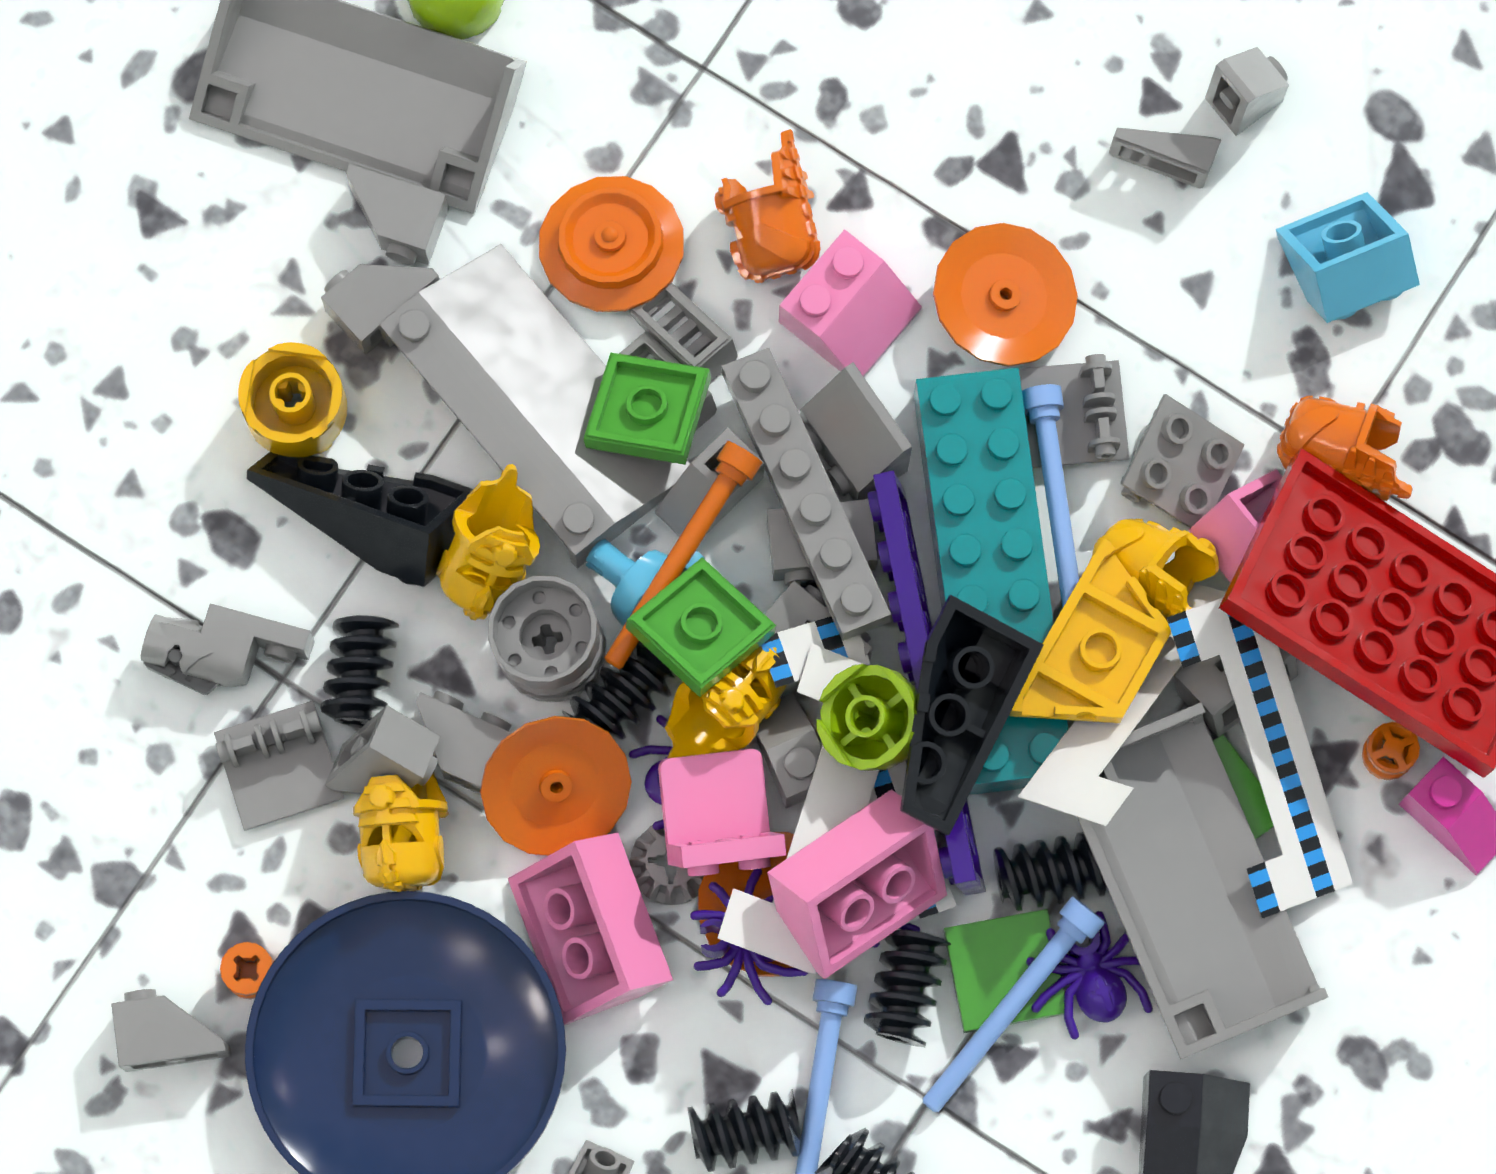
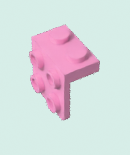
[658,749,786,876]

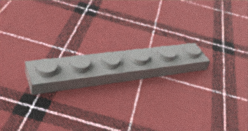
[722,348,891,641]

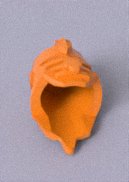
[714,129,821,283]
[1277,395,1413,501]

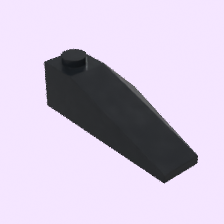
[246,452,473,587]
[900,595,1044,835]
[1138,1070,1250,1174]

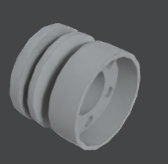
[488,576,606,702]

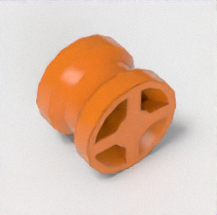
[1362,722,1420,780]
[220,942,274,1000]

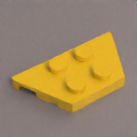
[1009,538,1171,723]

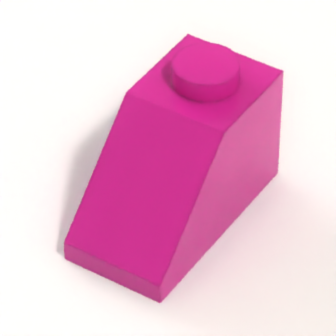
[1399,756,1496,875]

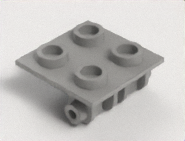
[1019,354,1130,468]
[1120,394,1245,528]
[213,700,344,831]

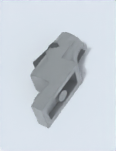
[140,603,315,695]

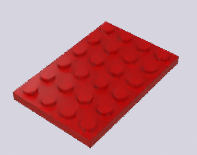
[1219,448,1496,778]

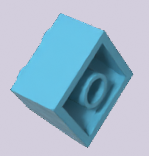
[1275,192,1420,323]

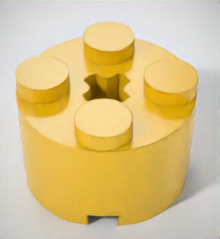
[238,342,347,457]

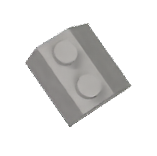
[800,362,912,501]

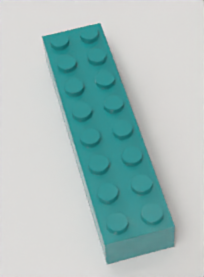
[913,368,1068,795]

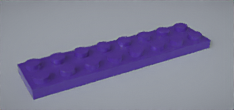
[867,470,986,896]

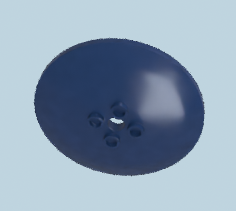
[245,891,566,1174]

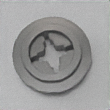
[630,825,704,905]

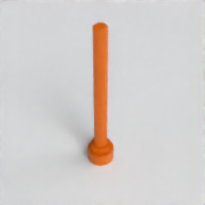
[604,441,763,669]

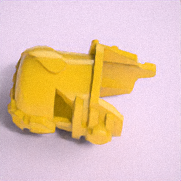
[436,464,540,621]
[1089,518,1219,622]
[665,646,787,758]
[353,772,449,892]

